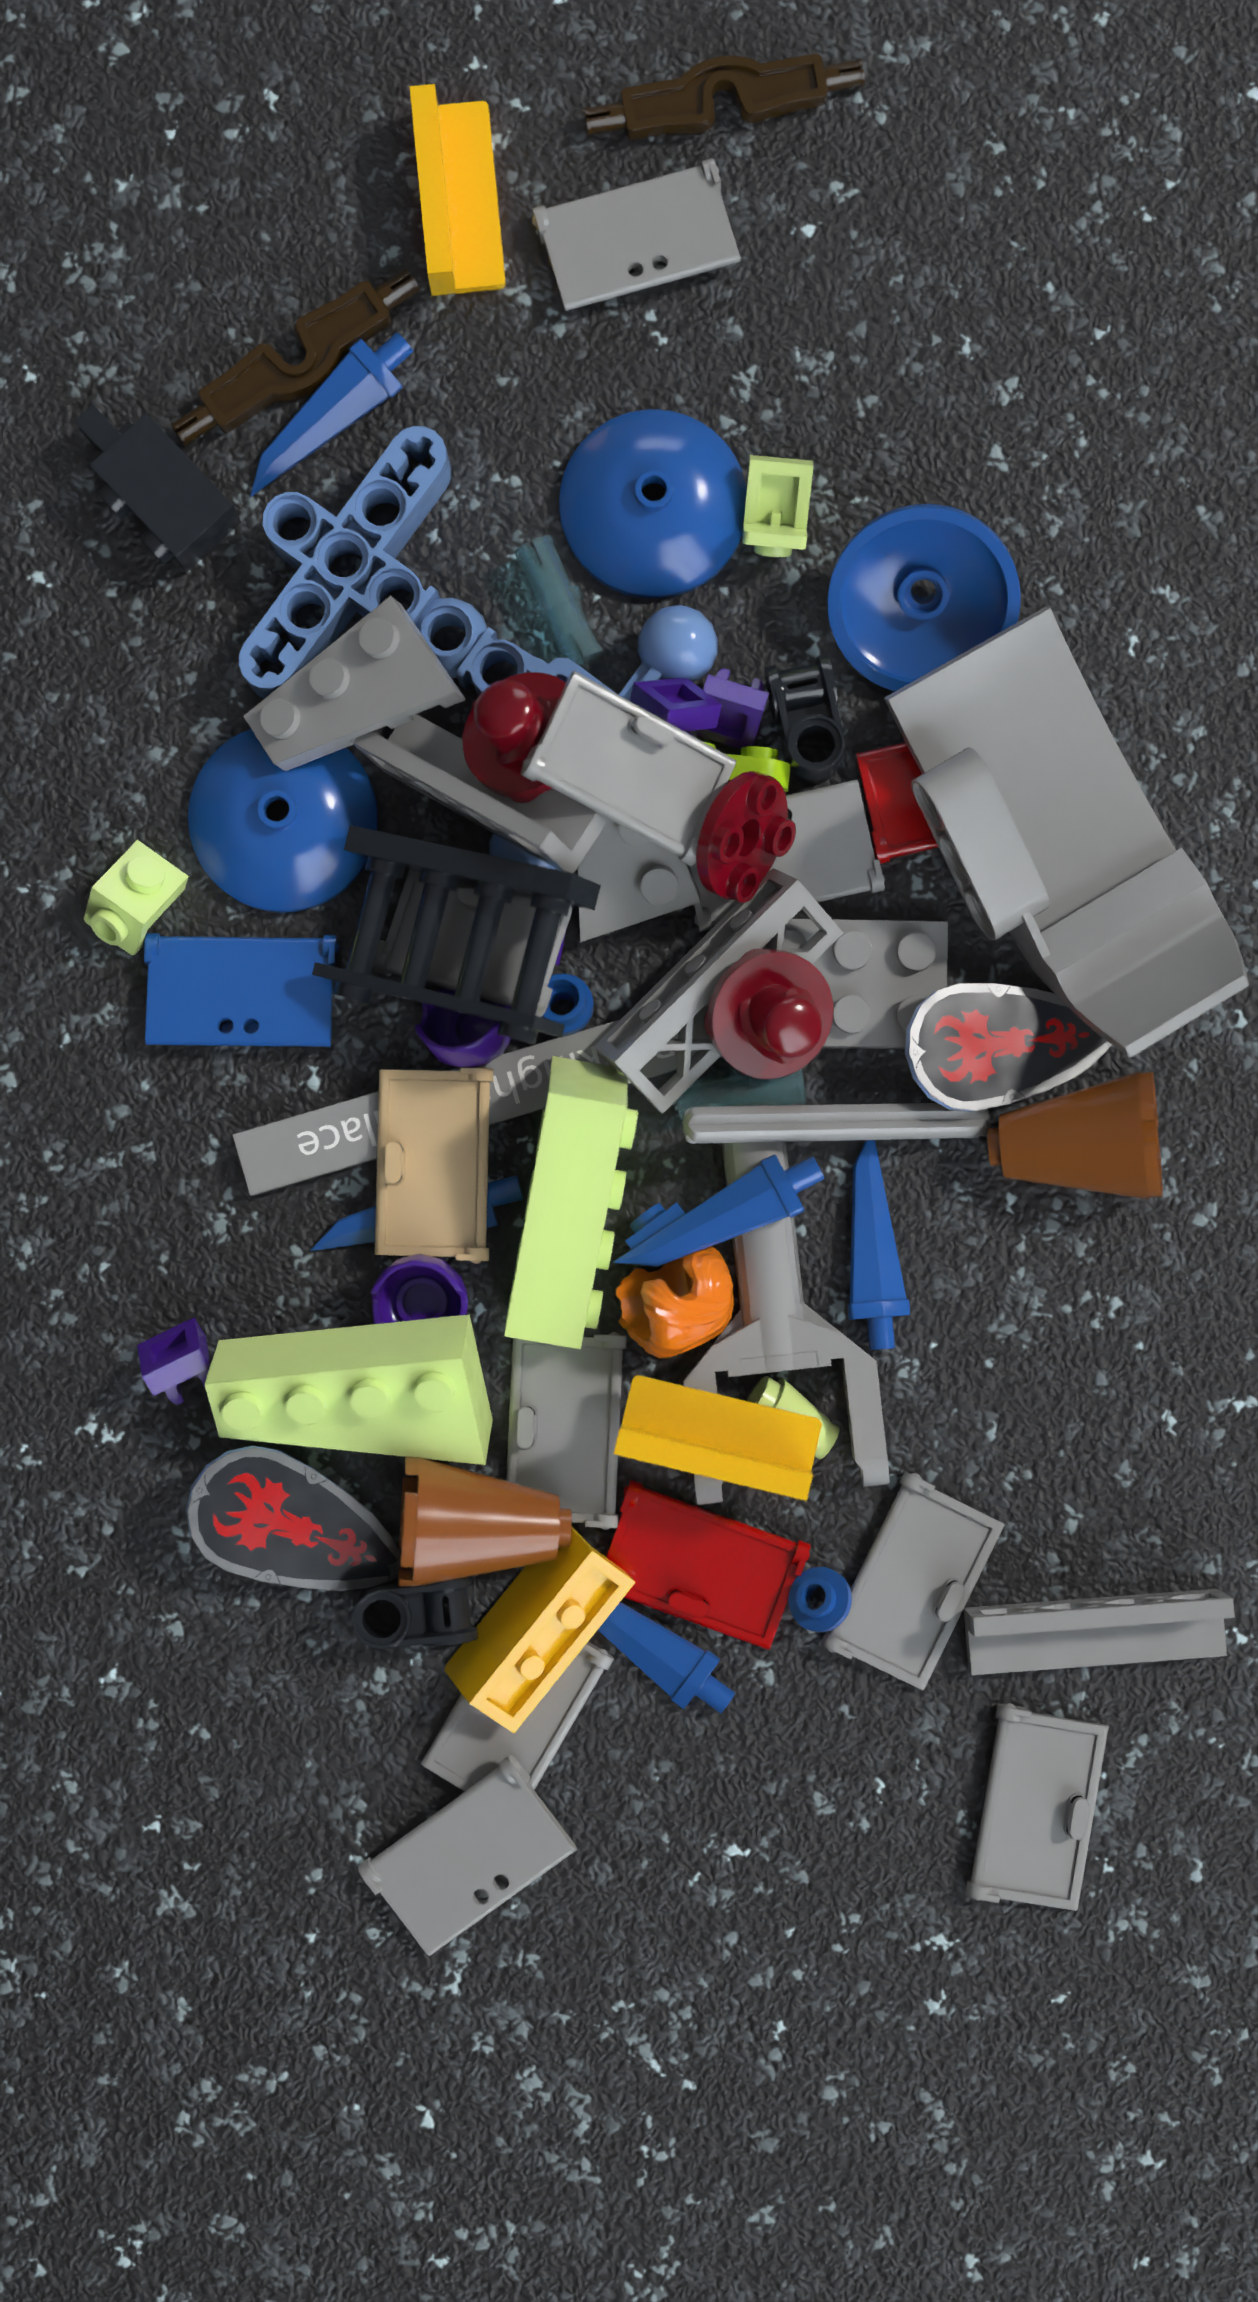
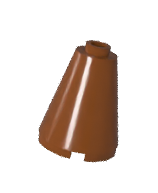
[987,1071,1163,1199]
[398,1457,572,1587]

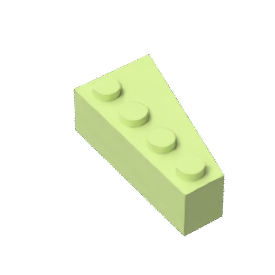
[504,1056,638,1349]
[205,1314,493,1465]

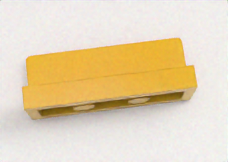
[409,84,506,296]
[613,1375,822,1501]
[444,1527,636,1733]

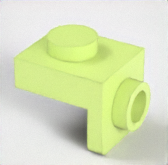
[742,455,814,557]
[84,840,189,955]

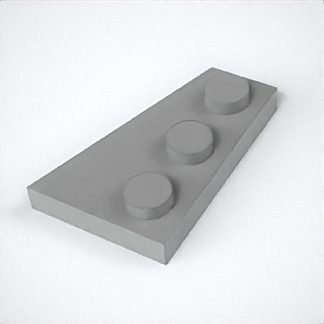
[243,596,466,771]
[577,720,700,942]

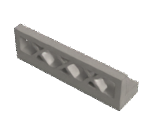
[354,714,607,873]
[594,868,843,1114]
[964,1589,1235,1675]

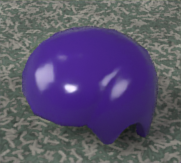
[415,987,511,1068]
[371,1254,468,1324]

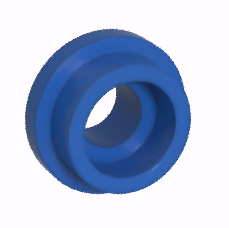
[542,974,594,1036]
[788,1567,852,1632]

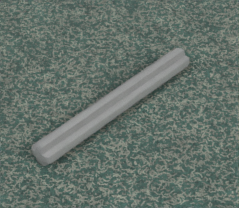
[683,1103,990,1144]

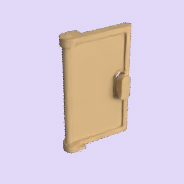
[375,1066,493,1264]

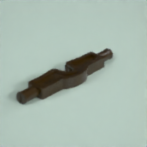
[583,53,865,140]
[170,267,420,447]

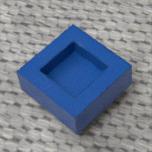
[625,1203,685,1266]

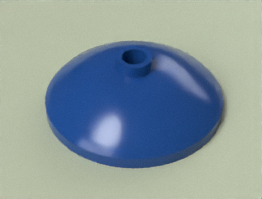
[559,409,747,599]
[828,504,1021,692]
[188,729,378,913]

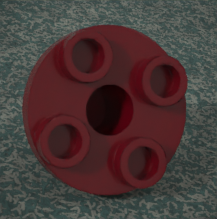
[462,672,566,803]
[696,771,796,903]
[704,948,833,1079]

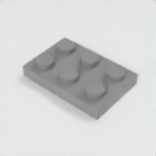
[762,919,948,1049]

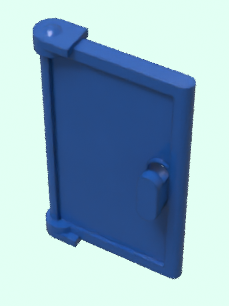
[144,933,340,1047]

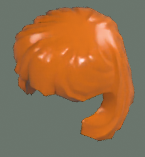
[615,1246,734,1358]

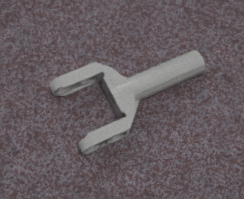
[684,1142,889,1505]

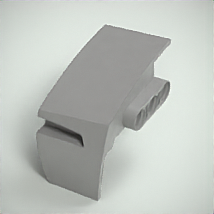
[884,607,1249,1058]

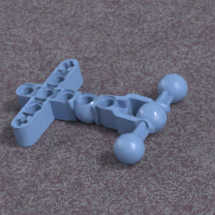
[239,426,718,869]

